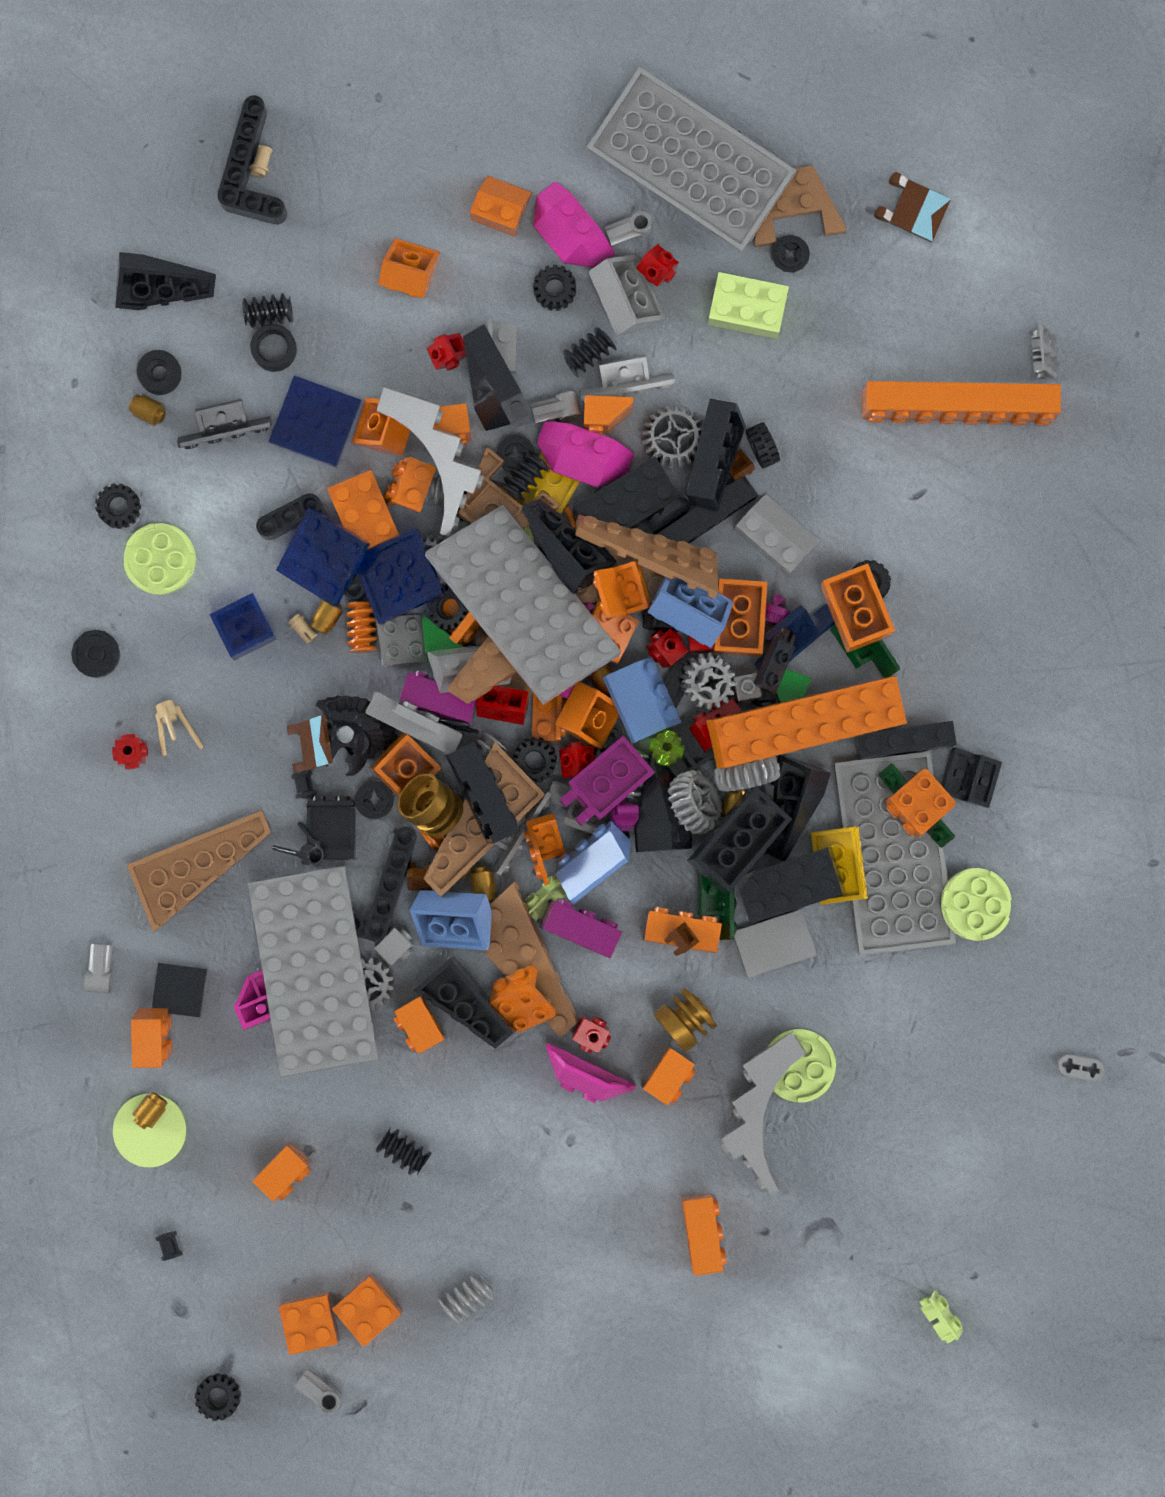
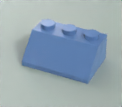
[647,577,734,648]
[602,657,682,744]
[555,821,631,904]
[410,890,492,950]

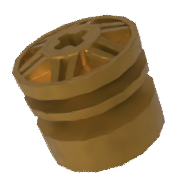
[398,773,463,838]
[653,987,717,1053]

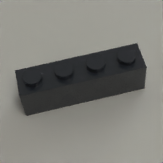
[854,721,957,760]

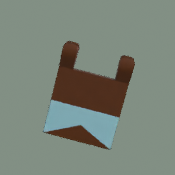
[874,172,951,243]
[287,715,333,773]

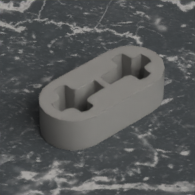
[1056,1054,1104,1081]

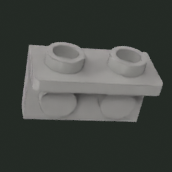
[487,321,517,374]

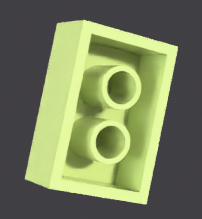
[708,272,789,339]

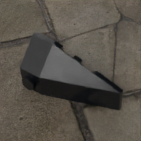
[115,252,216,310]
[463,324,532,431]
[521,499,617,594]
[634,755,692,852]
[766,755,831,861]

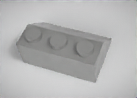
[588,254,666,336]
[734,494,820,577]
[428,644,512,693]

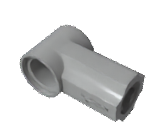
[604,211,652,247]
[531,391,581,425]
[84,944,113,993]
[295,1369,343,1414]

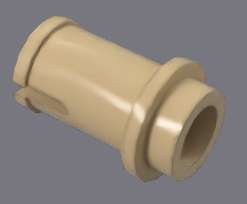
[250,145,272,178]
[288,613,318,644]

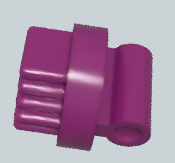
[765,594,790,625]
[610,802,639,831]

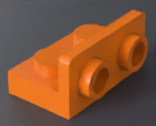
[532,693,567,742]

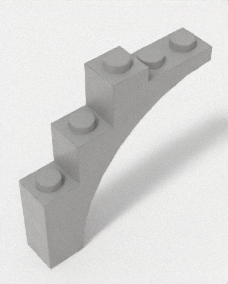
[377,385,484,536]
[721,1031,806,1195]

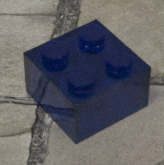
[209,593,277,661]

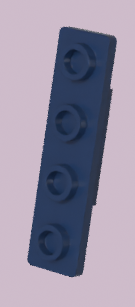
[754,604,835,670]

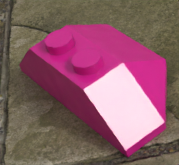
[533,181,615,268]
[537,421,634,488]
[234,970,271,1030]
[546,1043,636,1103]

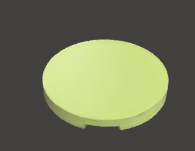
[124,523,196,595]
[941,868,1012,941]
[768,1029,836,1102]
[113,1093,187,1167]

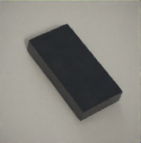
[663,658,690,708]

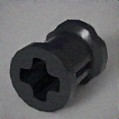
[291,771,317,799]
[155,1231,183,1261]

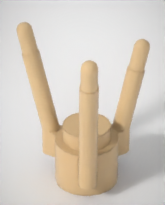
[155,700,204,756]

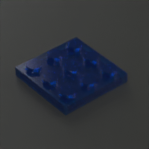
[269,375,362,468]
[276,507,370,607]
[352,528,445,625]

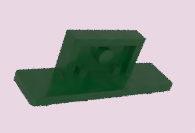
[830,625,900,678]
[878,763,955,848]
[698,871,737,940]

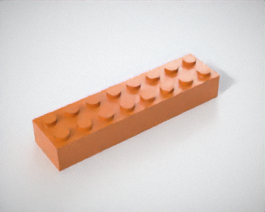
[862,381,1061,426]
[706,676,907,768]

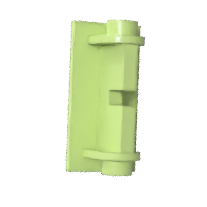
[525,874,567,921]
[919,1290,963,1344]

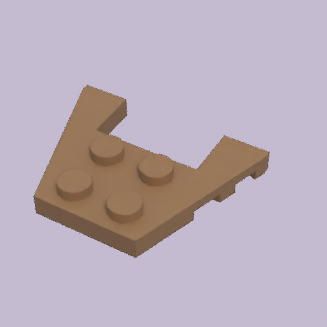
[754,165,847,248]
[458,448,559,529]

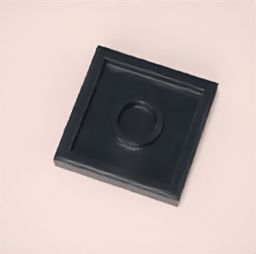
[152,963,207,1018]

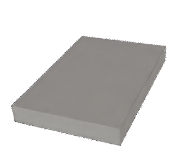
[734,909,817,978]

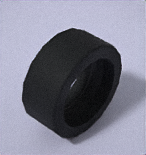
[250,324,297,372]

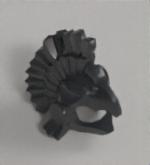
[315,695,398,776]

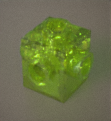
[649,730,685,766]

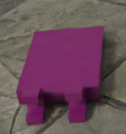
[559,736,655,826]

